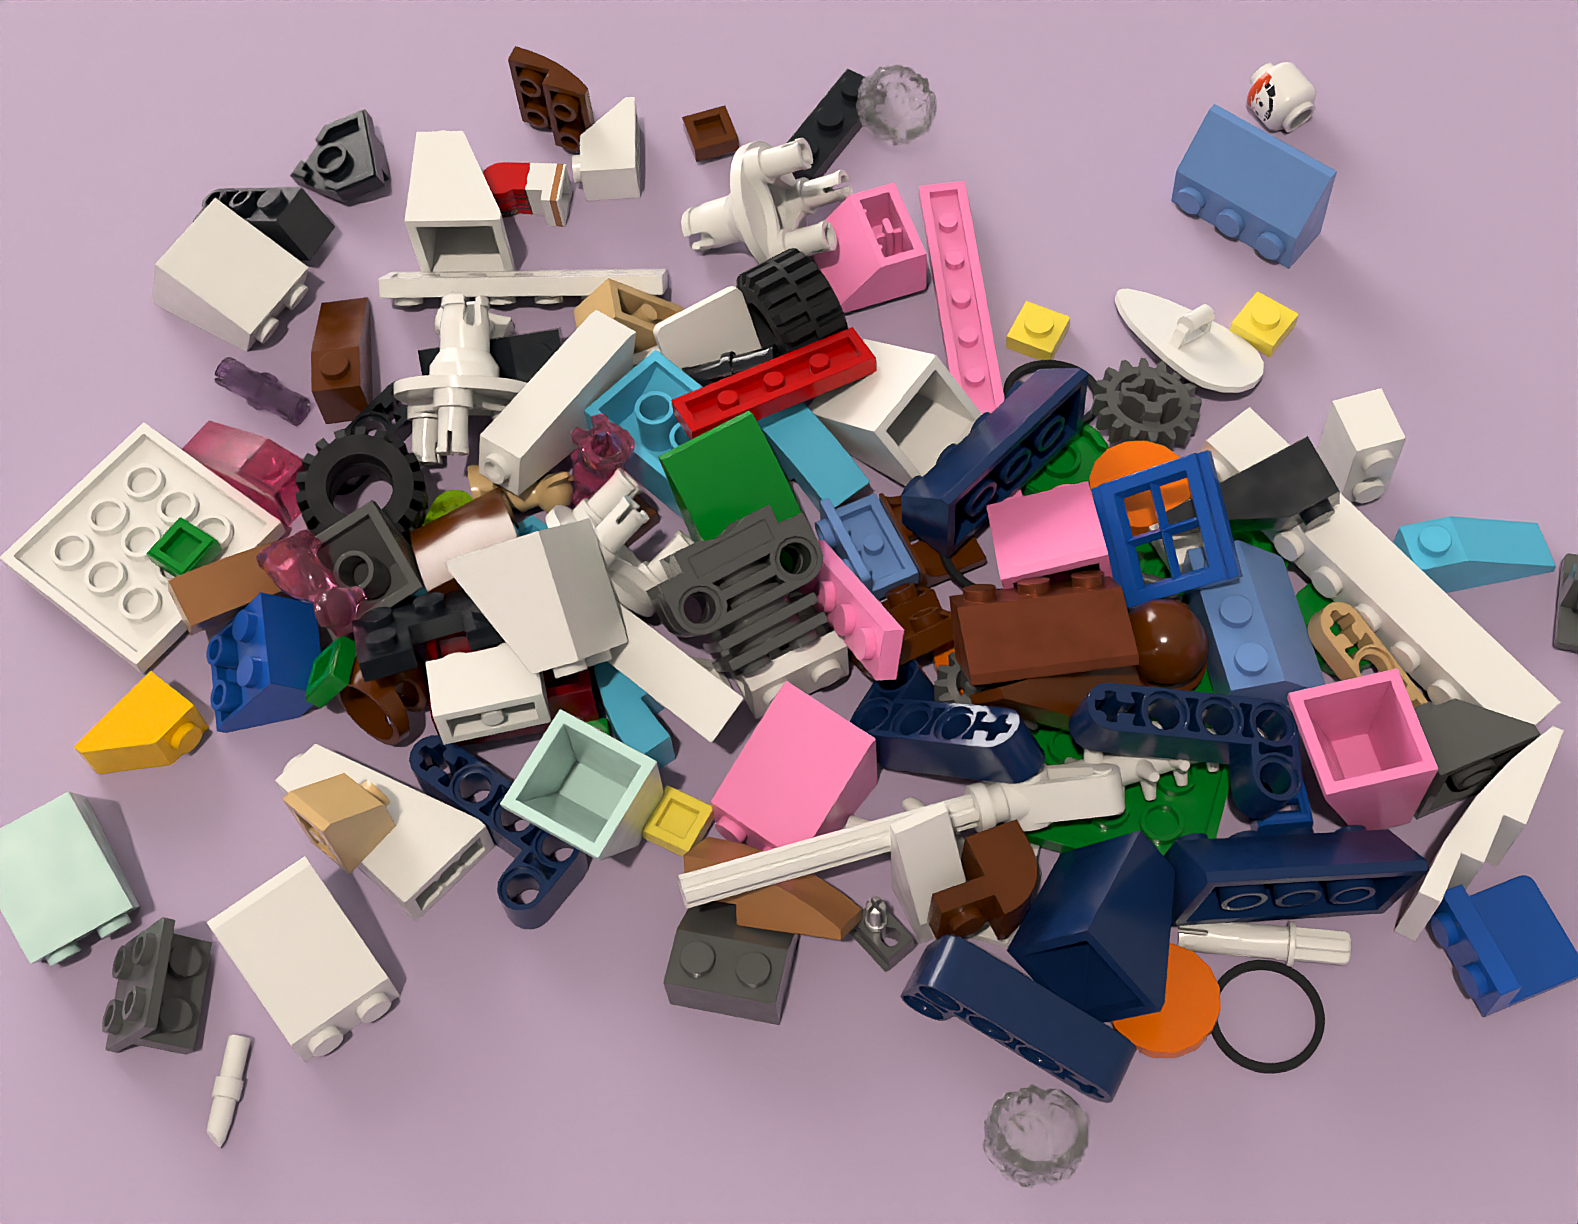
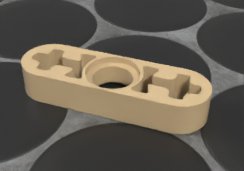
[1308,602,1428,708]

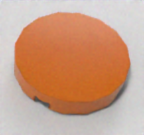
[1089,441,1191,536]
[1110,943,1221,1058]

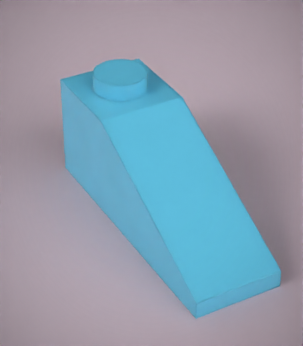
[1393,516,1556,593]

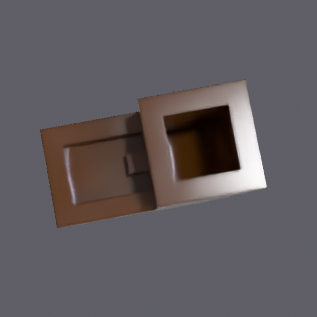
[927,819,1037,940]

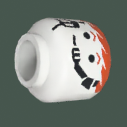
[1247,62,1317,132]

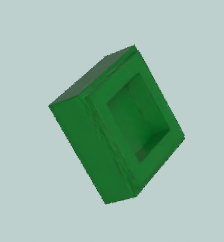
[146,517,222,577]
[305,635,356,708]

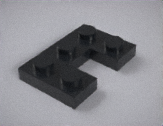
[352,589,505,682]

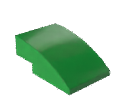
[658,411,801,573]

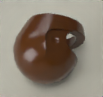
[1129,599,1209,691]
[338,651,429,745]

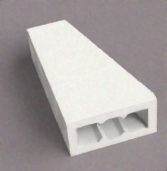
[478,310,636,496]
[275,744,495,922]

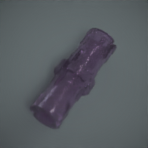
[214,357,311,426]

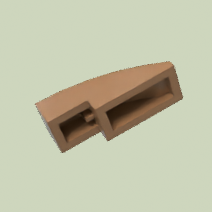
[168,532,313,636]
[684,837,862,940]

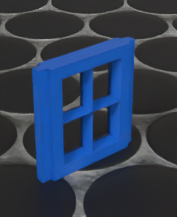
[1091,450,1243,610]

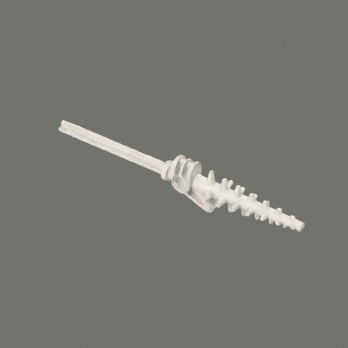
[678,705,1299,909]

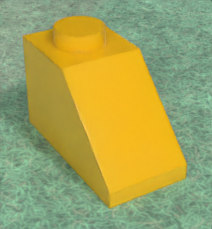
[74,671,209,774]

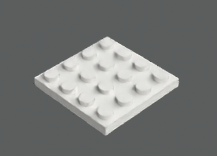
[0,422,286,674]

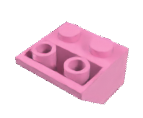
[812,182,927,313]

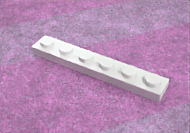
[378,269,668,306]

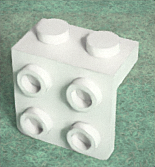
[653,286,761,370]
[712,592,849,719]

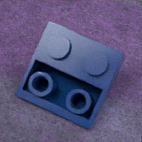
[206,592,321,733]

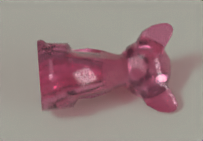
[570,413,635,507]
[256,530,367,638]

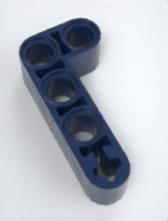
[850,659,1045,784]
[1068,683,1302,820]
[409,735,589,929]
[900,934,1137,1103]

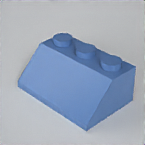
[1171,104,1337,269]
[1181,540,1326,705]

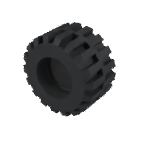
[736,248,848,355]
[295,427,428,545]

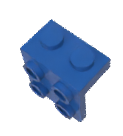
[1429,875,1578,1017]

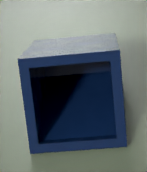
[1006,830,1176,1023]

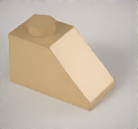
[574,278,683,354]
[283,773,396,874]

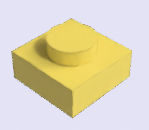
[1229,291,1299,357]
[1006,301,1070,360]
[642,785,714,857]

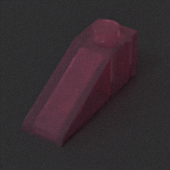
[181,420,305,527]

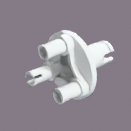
[681,137,853,264]
[394,294,527,466]
[545,468,695,617]

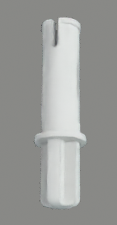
[1177,921,1351,966]

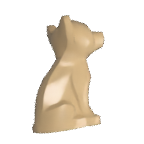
[467,464,574,514]

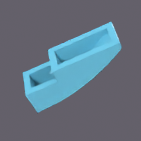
[757,402,870,512]
[594,661,676,770]

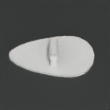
[1115,289,1264,393]

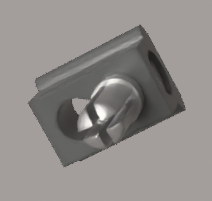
[849,897,918,972]

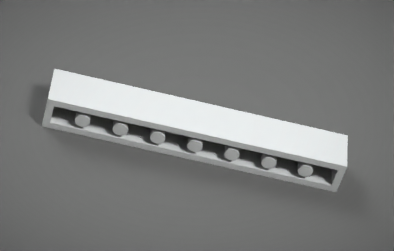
[1201,407,1561,727]

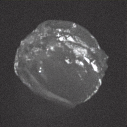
[856,65,937,146]
[982,1084,1091,1188]

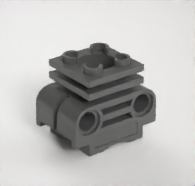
[646,505,828,676]

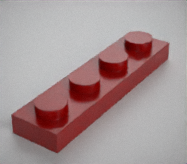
[671,327,877,440]

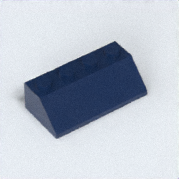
[901,368,1089,558]
[1164,825,1429,926]

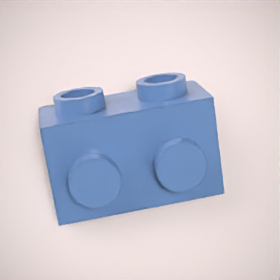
[815,493,919,600]

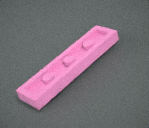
[799,540,904,681]

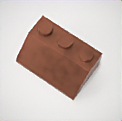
[949,570,1139,686]

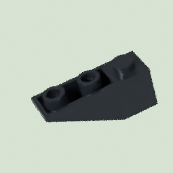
[193,187,335,261]

